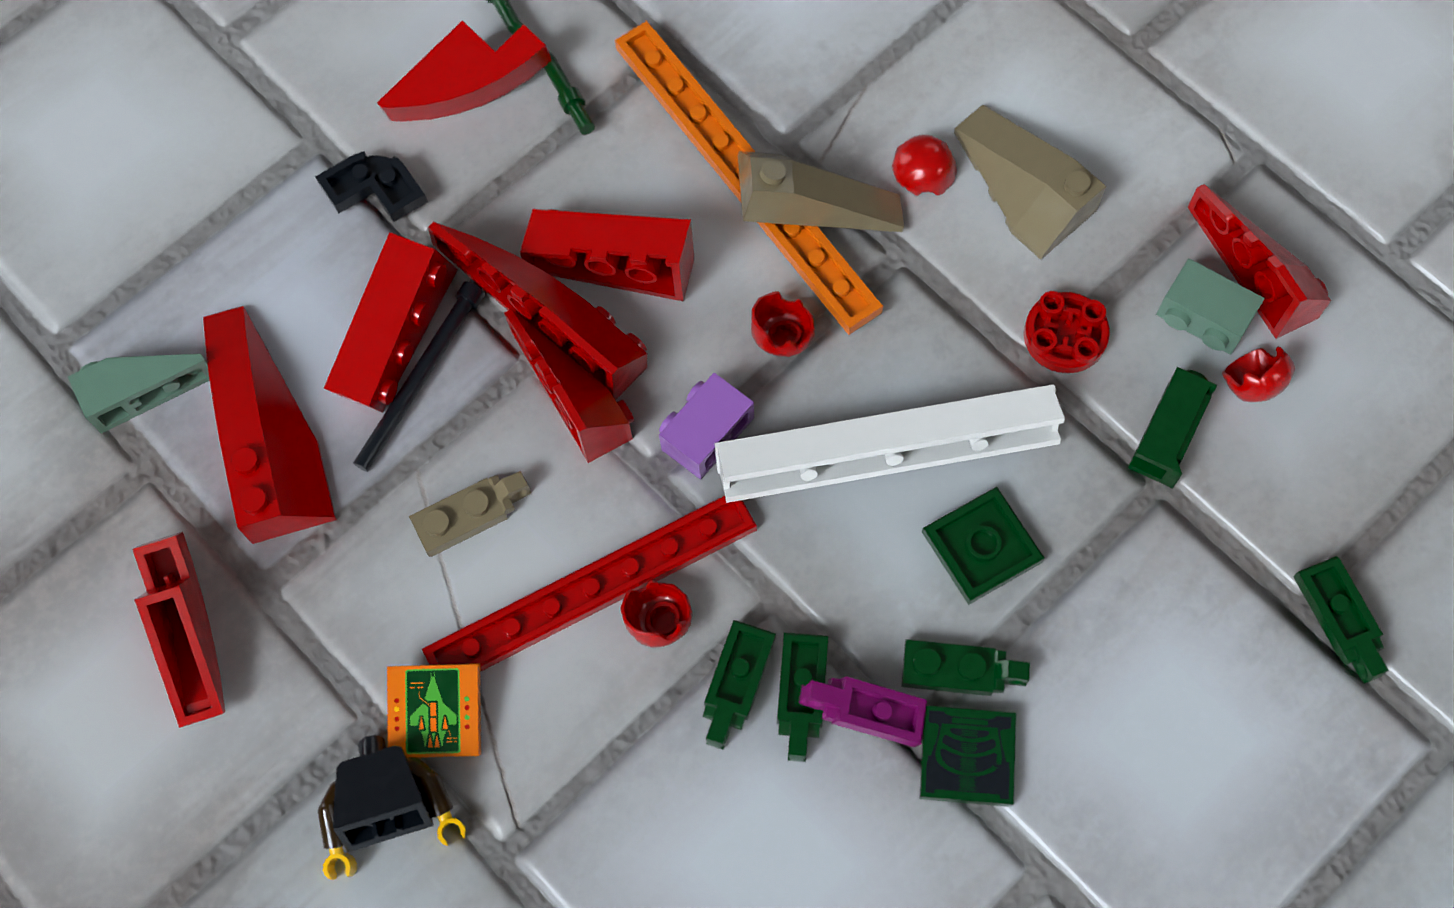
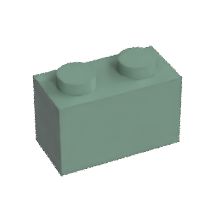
[1156,258,1265,355]

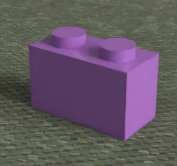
[659,373,754,480]

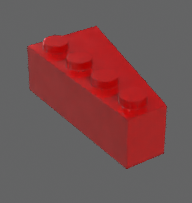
[520,209,695,302]
[324,232,458,413]

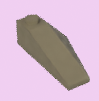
[954,105,1106,260]
[738,151,904,232]

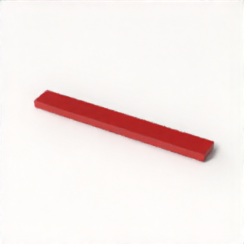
[422,496,757,672]

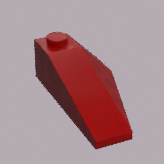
[1188,184,1331,339]
[504,309,634,463]

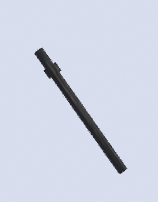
[353,279,485,472]

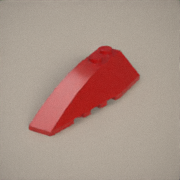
[428,222,648,400]

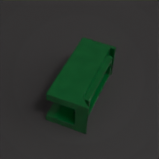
[1128,367,1217,489]

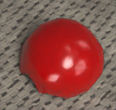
[892,135,957,196]
[751,291,815,357]
[1222,346,1295,403]
[620,580,693,648]

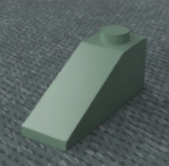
[68,354,210,434]

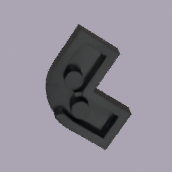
[315,151,428,223]

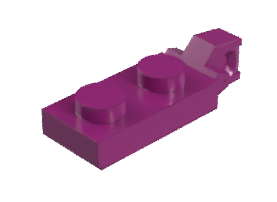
[799,676,927,747]

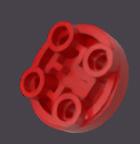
[1024,291,1110,373]

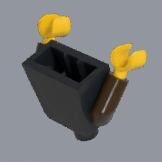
[318,735,466,880]

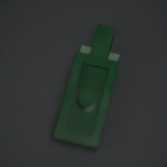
[1293,556,1389,684]
[703,620,776,750]
[777,632,829,762]
[901,639,1030,696]

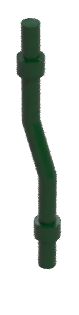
[487,0,595,135]

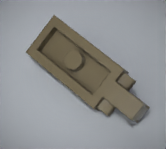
[409,471,531,557]

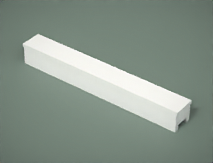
[714,384,1065,503]

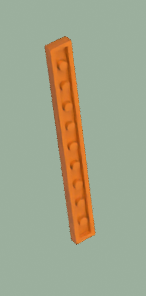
[615,21,883,335]

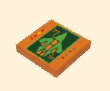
[387,664,481,758]

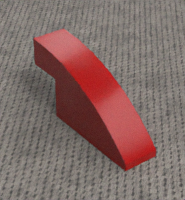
[377,20,552,122]
[132,532,225,728]

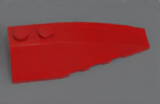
[203,306,337,544]

